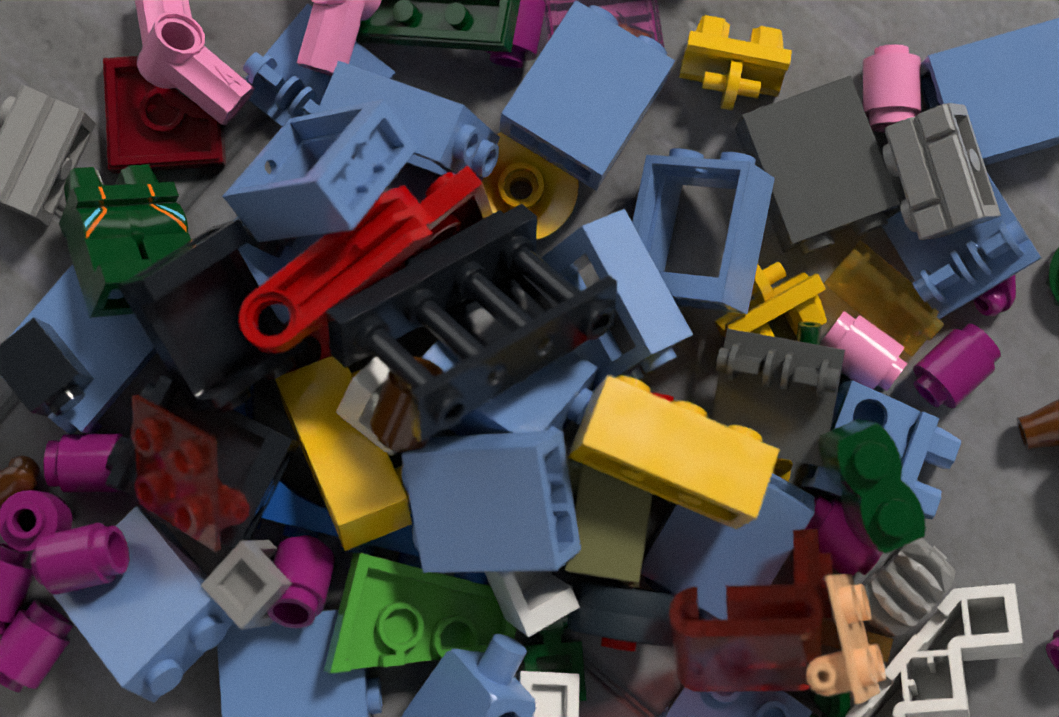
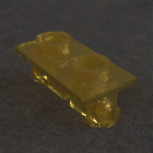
[823,240,946,357]

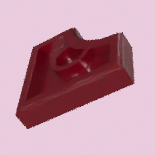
[103,56,226,174]

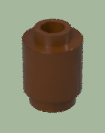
[369,356,444,452]

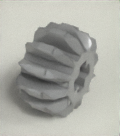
[862,538,956,637]

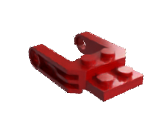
[239,165,493,374]

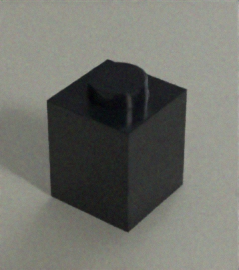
[0,317,94,417]

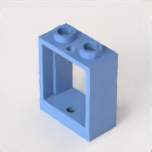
[317,60,500,181]
[222,99,418,242]
[632,148,775,315]
[541,209,693,392]

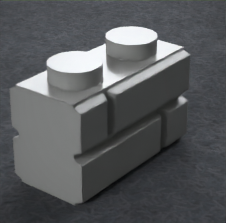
[0,85,96,225]
[883,103,1001,240]

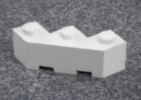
[845,583,1024,717]

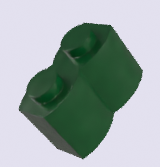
[819,419,926,554]

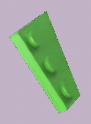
[324,552,517,673]

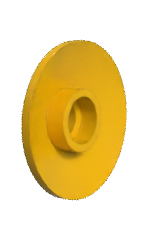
[482,132,579,241]

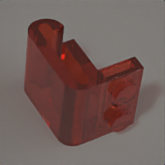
[669,529,832,692]

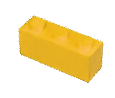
[275,356,412,551]
[568,375,779,530]

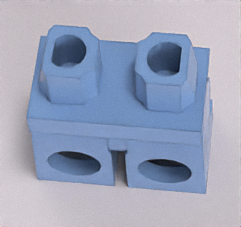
[800,380,961,519]

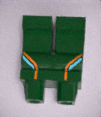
[59,164,191,318]

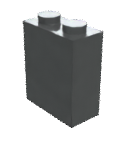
[735,76,901,256]

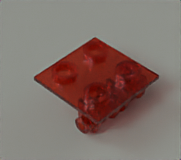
[131,395,249,552]

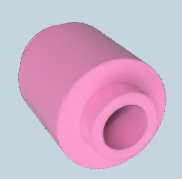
[863,44,921,133]
[820,311,907,391]

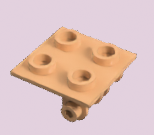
[806,574,886,704]

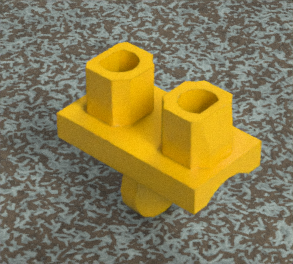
[679,15,792,111]
[714,261,827,337]

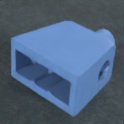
[402,634,536,717]

